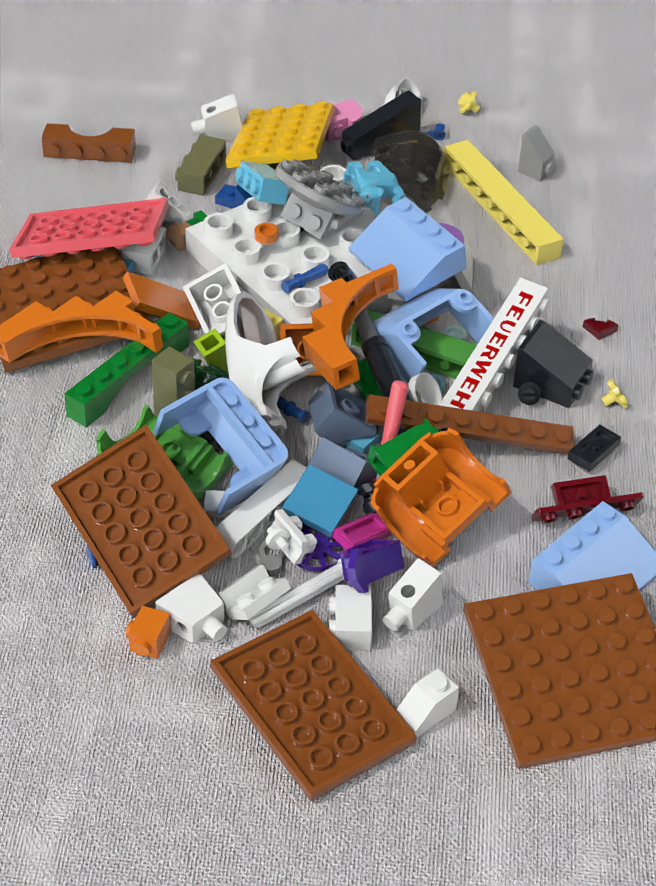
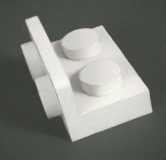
[218,565,291,620]

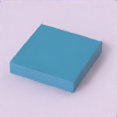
[282,464,358,538]

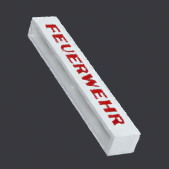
[439,277,550,443]

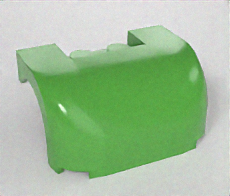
[96,405,233,500]

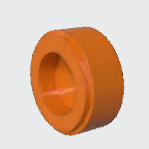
[254,222,279,245]

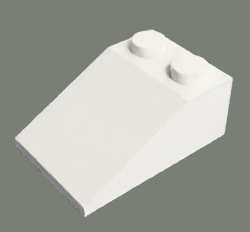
[183,263,243,336]

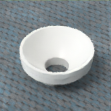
[408,372,443,405]

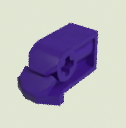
[340,539,404,593]

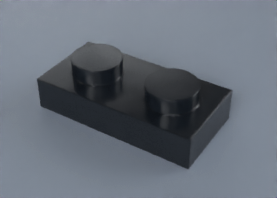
[567,424,621,472]

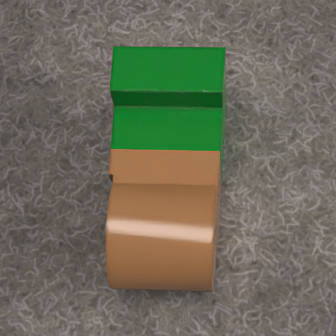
[166,210,207,251]

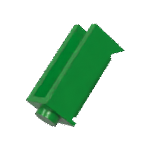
[367,418,439,476]

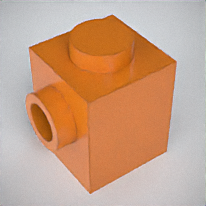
[126,606,171,659]

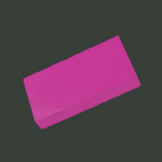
[332,512,391,549]

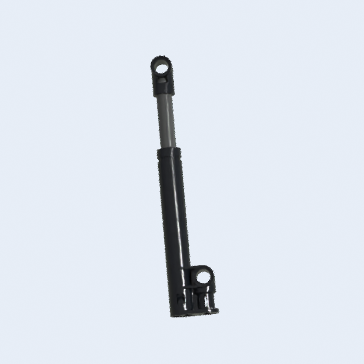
[328,261,448,435]

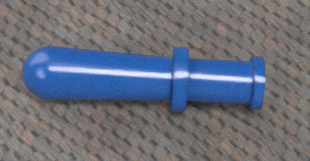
[281,264,329,293]
[277,396,309,423]

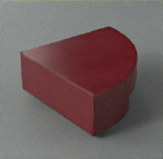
[582,318,618,340]

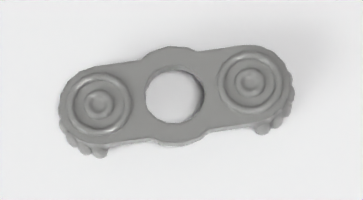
[256,519,286,577]

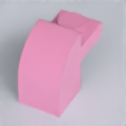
[325,99,362,142]

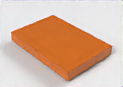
[123,271,201,329]

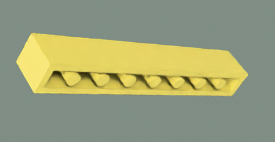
[443,140,563,265]

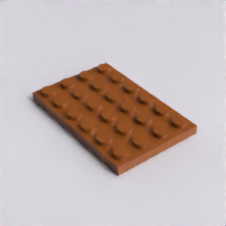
[51,424,233,618]
[210,609,417,801]

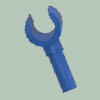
[420,123,446,141]

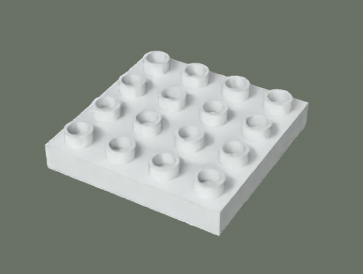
[185,165,453,330]

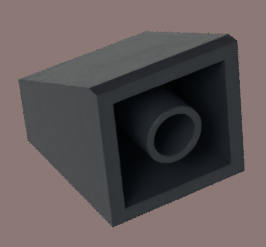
[513,319,594,408]

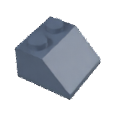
[308,380,377,442]
[308,437,377,489]

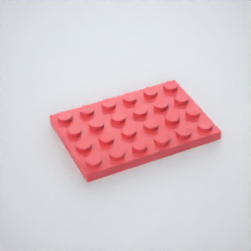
[9,198,169,260]

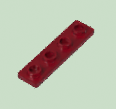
[531,475,644,523]

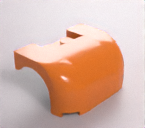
[370,428,512,568]

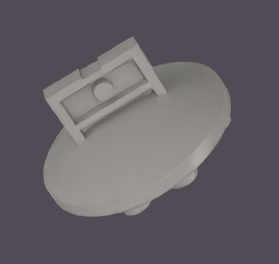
[275,159,366,239]

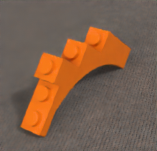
[302,264,399,390]
[0,291,164,363]

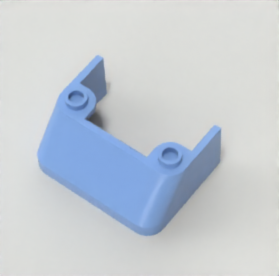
[373,288,494,383]
[153,378,288,516]

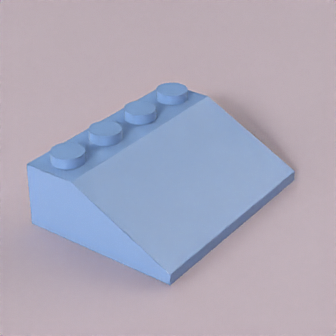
[348,197,467,301]
[528,501,656,591]

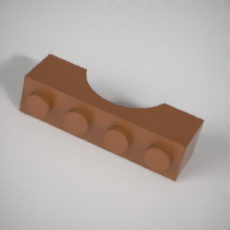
[41,123,136,163]

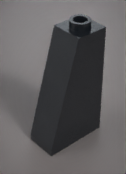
[340,91,421,160]

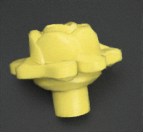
[458,91,480,113]

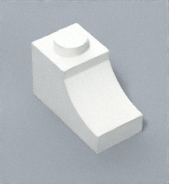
[144,183,194,224]

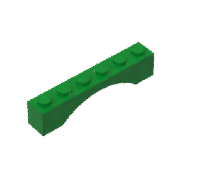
[64,313,189,428]

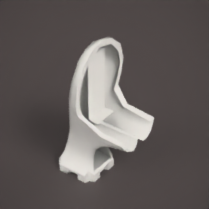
[225,291,317,437]

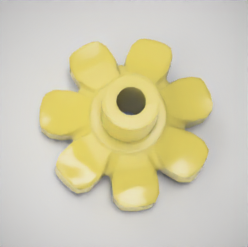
[601,379,628,409]

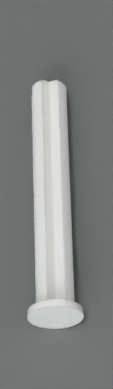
[249,558,344,629]

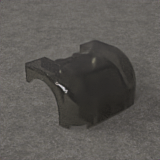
[371,130,450,212]

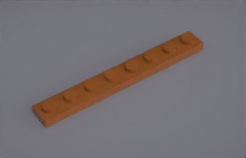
[366,394,574,454]

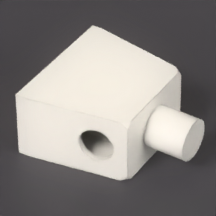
[191,94,242,143]
[383,558,443,631]
[155,574,227,643]

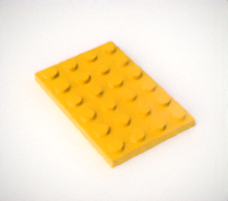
[225,101,334,168]

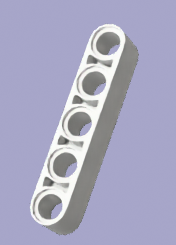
[216,460,307,559]

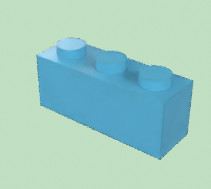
[236,161,289,205]

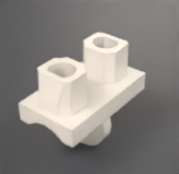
[266,509,317,565]

